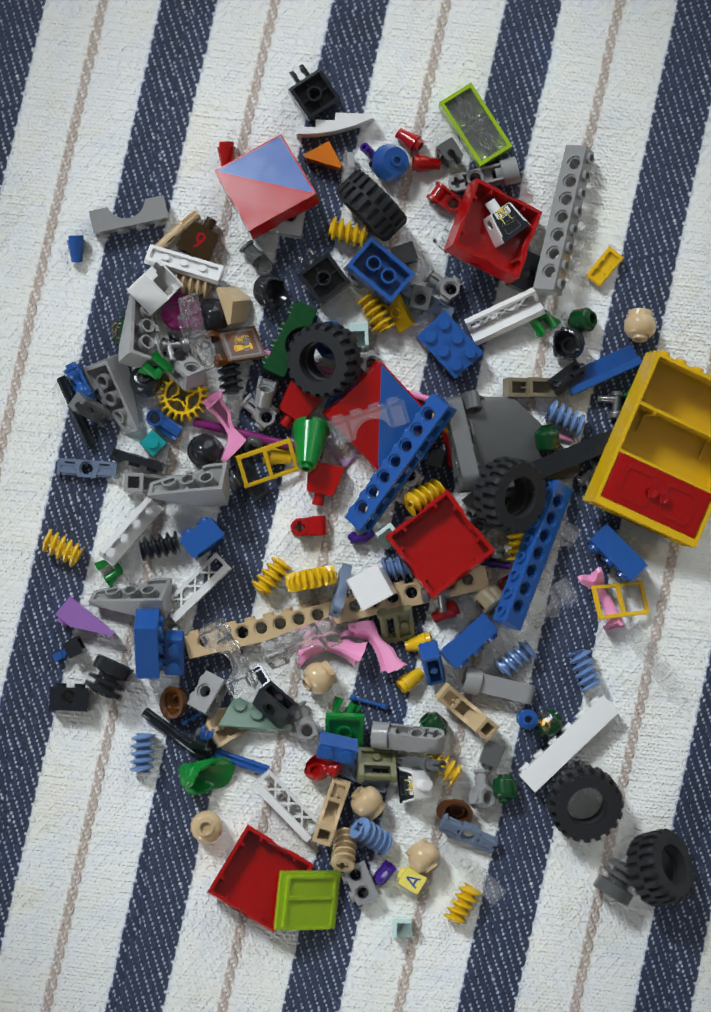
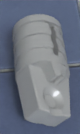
[340,152,357,184]

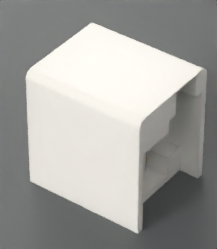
[127,260,183,315]
[346,562,397,611]

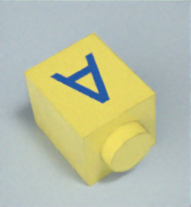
[396,865,427,895]

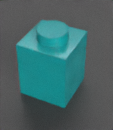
[139,429,168,458]

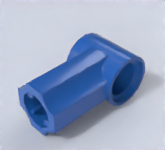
[146,409,183,441]

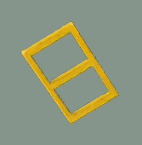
[235,438,300,489]
[591,581,650,620]

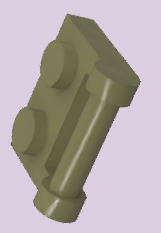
[377,604,415,644]
[356,747,397,783]

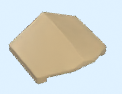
[216,286,252,325]
[205,708,249,748]

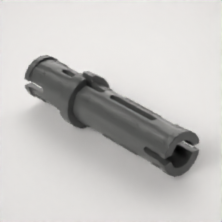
[396,754,447,773]

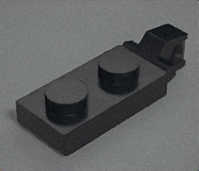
[110,448,165,473]
[229,453,271,503]

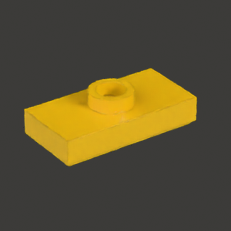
[585,246,624,288]
[381,294,416,334]

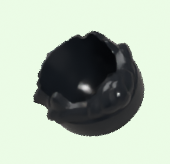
[253,274,286,310]
[196,298,228,333]
[553,326,585,361]
[187,433,224,468]

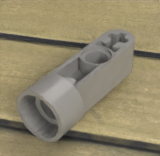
[448,156,521,196]
[460,666,536,705]
[370,721,445,754]

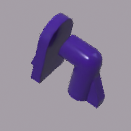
[373,859,397,885]

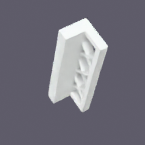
[144,244,223,285]
[464,287,546,346]
[99,497,163,567]
[169,553,232,622]
[252,769,318,843]

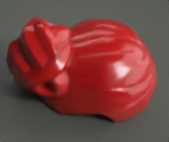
[304,754,342,782]

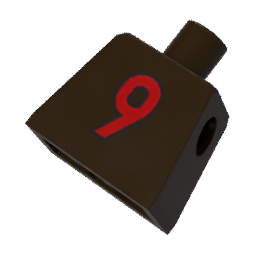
[176,216,219,262]

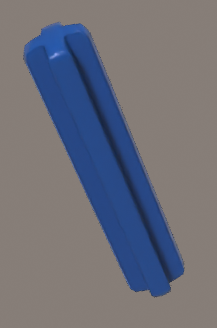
[214,748,270,774]

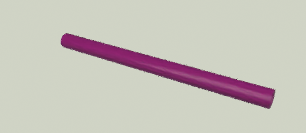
[192,417,324,459]

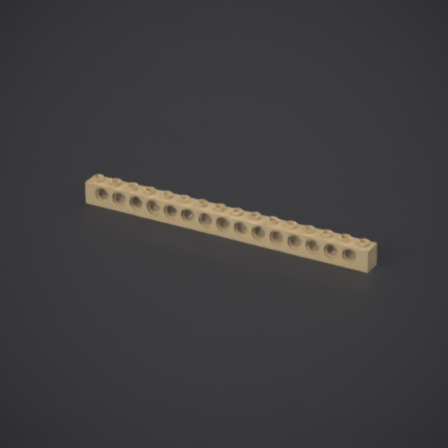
[184,565,489,659]

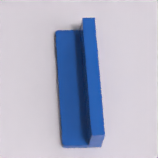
[568,345,642,397]

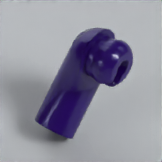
[360,143,375,168]
[347,530,376,545]

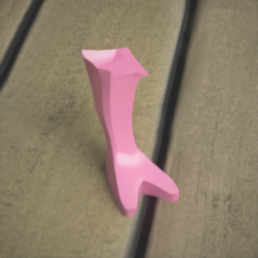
[203,389,247,462]
[577,567,626,631]
[341,620,408,673]
[297,633,368,666]

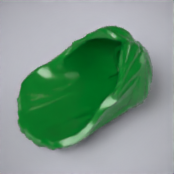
[178,757,235,795]

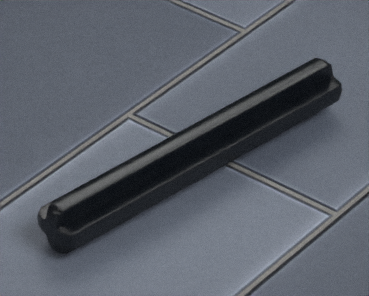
[57,375,96,447]
[141,708,206,760]

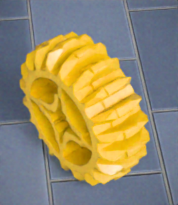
[157,376,209,422]
[285,565,338,593]

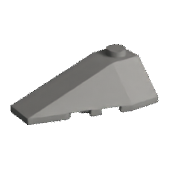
[118,294,164,368]
[82,354,140,434]
[147,462,230,507]
[89,578,172,619]

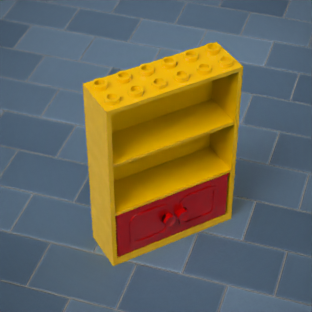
[582,350,711,548]

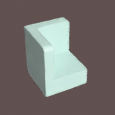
[349,323,369,349]
[375,523,395,550]
[392,917,413,939]

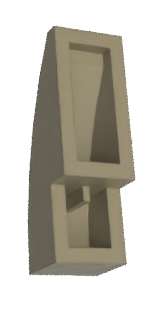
[503,377,565,398]

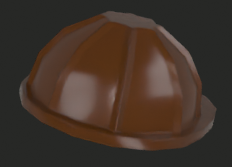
[159,686,188,719]
[436,799,473,823]

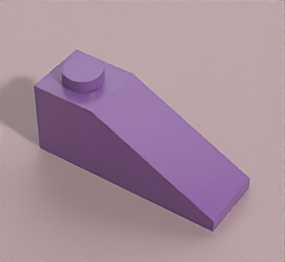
[55,596,116,636]

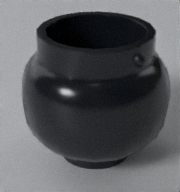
[130,366,162,397]

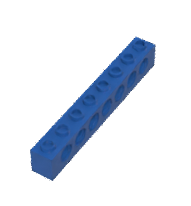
[345,393,457,533]
[493,479,573,630]

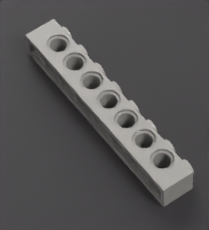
[533,145,594,296]

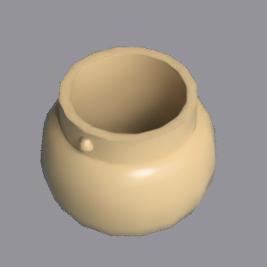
[624,308,656,343]
[302,660,337,695]
[351,786,386,821]
[190,811,223,843]
[406,838,441,874]

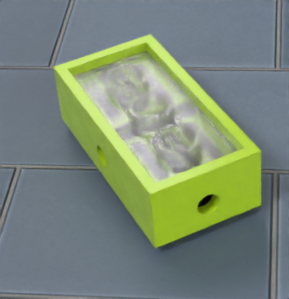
[438,83,512,168]

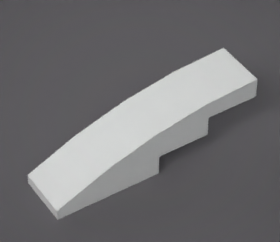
[296,113,373,138]

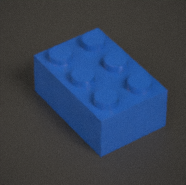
[345,236,415,306]
[416,310,483,379]
[179,516,227,561]
[587,524,647,582]
[133,609,164,679]
[440,613,499,669]

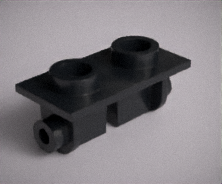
[547,360,587,397]

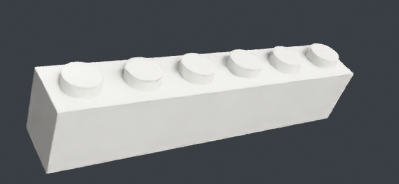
[518,695,619,792]

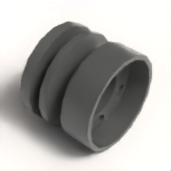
[593,857,634,907]

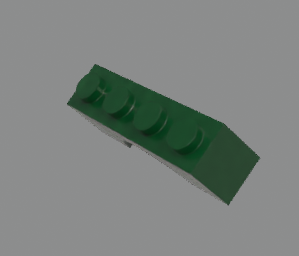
[262,300,318,381]

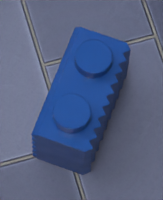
[163,630,185,675]
[418,640,446,686]
[316,731,358,766]

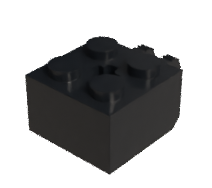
[288,64,341,124]
[297,248,351,307]

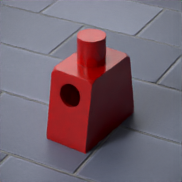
[279,380,322,429]
[307,462,345,507]

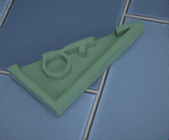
[218,695,294,732]

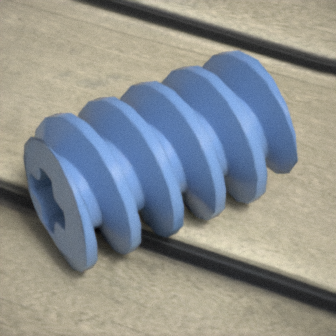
[543,400,585,438]
[377,556,414,581]
[493,640,537,678]
[566,649,602,692]
[130,733,156,773]
[349,817,393,855]

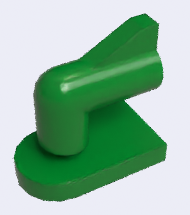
[529,310,561,338]
[138,350,173,380]
[94,560,123,587]
[331,696,361,713]

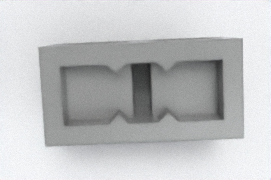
[164,349,206,391]
[341,859,379,906]

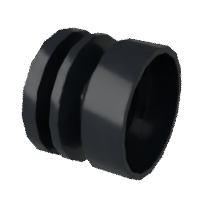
[84,654,135,700]

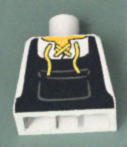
[483,198,530,248]
[396,766,433,804]

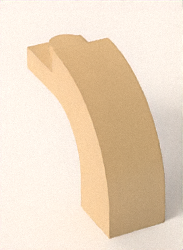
[434,682,500,742]
[311,777,351,847]

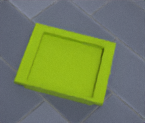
[274,870,341,931]

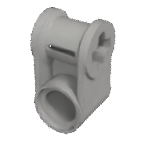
[254,376,278,409]

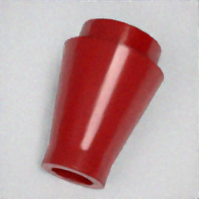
[395,128,424,153]
[217,142,236,167]
[412,154,441,173]
[431,600,461,624]

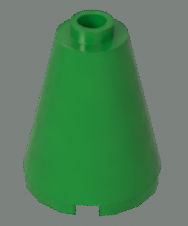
[293,417,331,472]

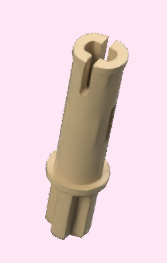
[155,210,201,249]

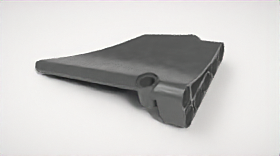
[444,390,581,494]

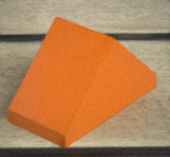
[304,141,342,172]

